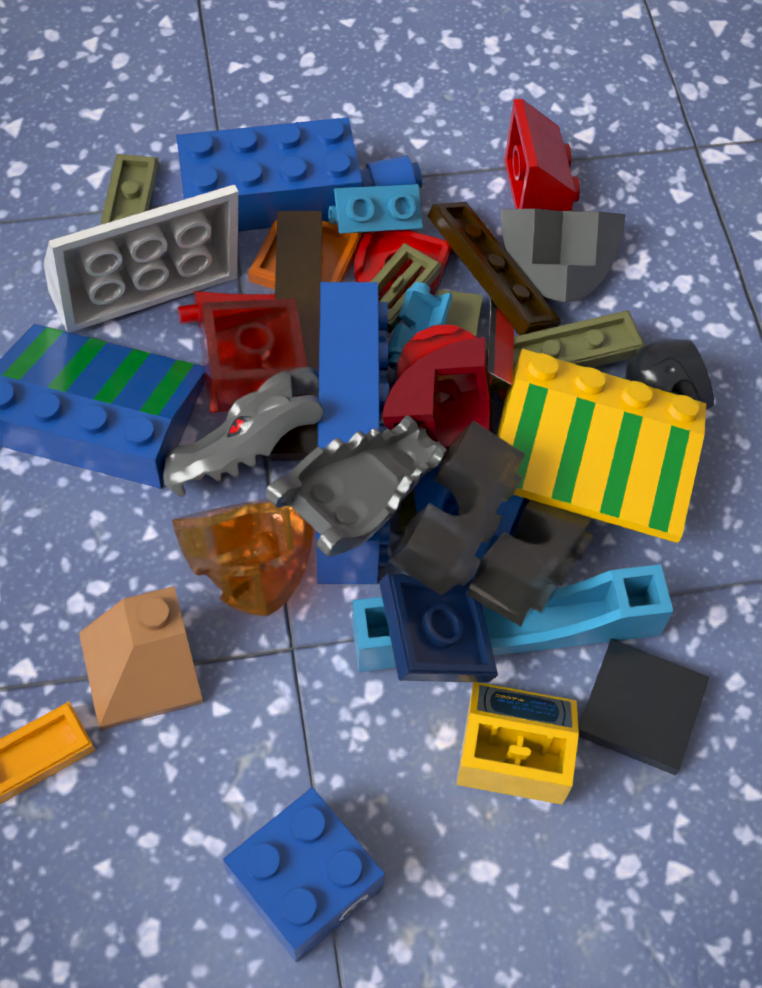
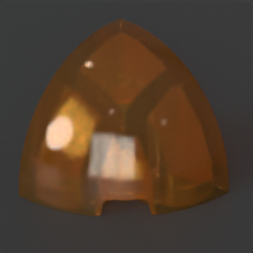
[172,499,313,616]

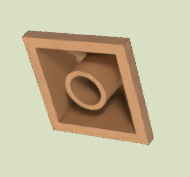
[79,586,203,731]

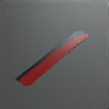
[487,299,514,384]

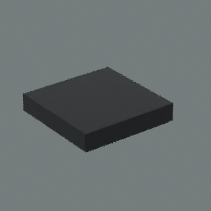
[578,639,709,775]

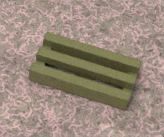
[371,243,442,333]

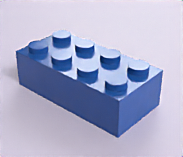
[176,117,362,231]

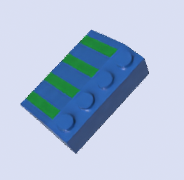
[0,324,208,489]

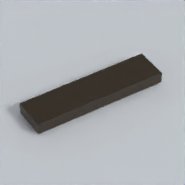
[427,202,561,336]

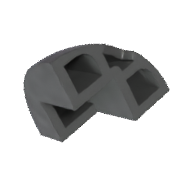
[501,209,625,302]

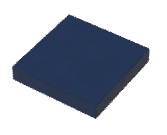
[379,573,498,683]

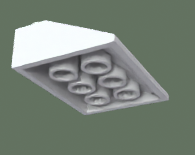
[44,184,238,333]

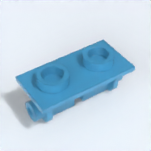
[328,184,423,234]
[388,282,453,381]

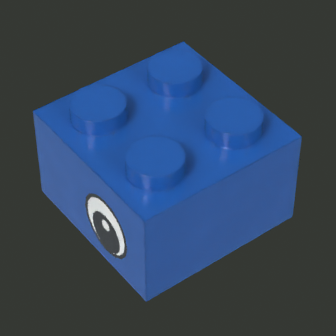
[223,787,385,963]

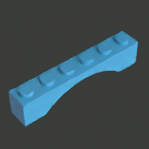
[352,564,673,672]

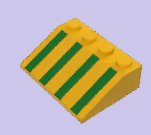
[486,349,706,543]

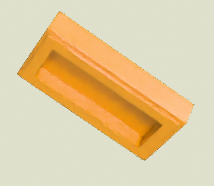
[0,702,96,804]

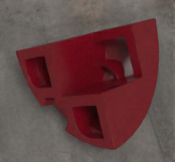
[382,337,493,475]

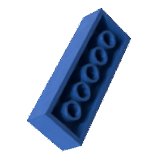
[316,282,390,585]

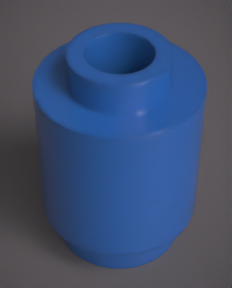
[360,155,422,188]

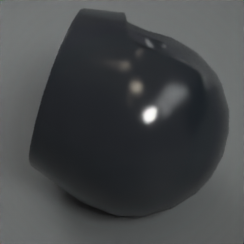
[625,338,714,410]

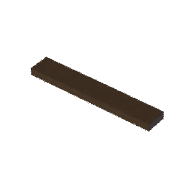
[270,211,323,461]

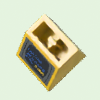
[456,682,579,805]

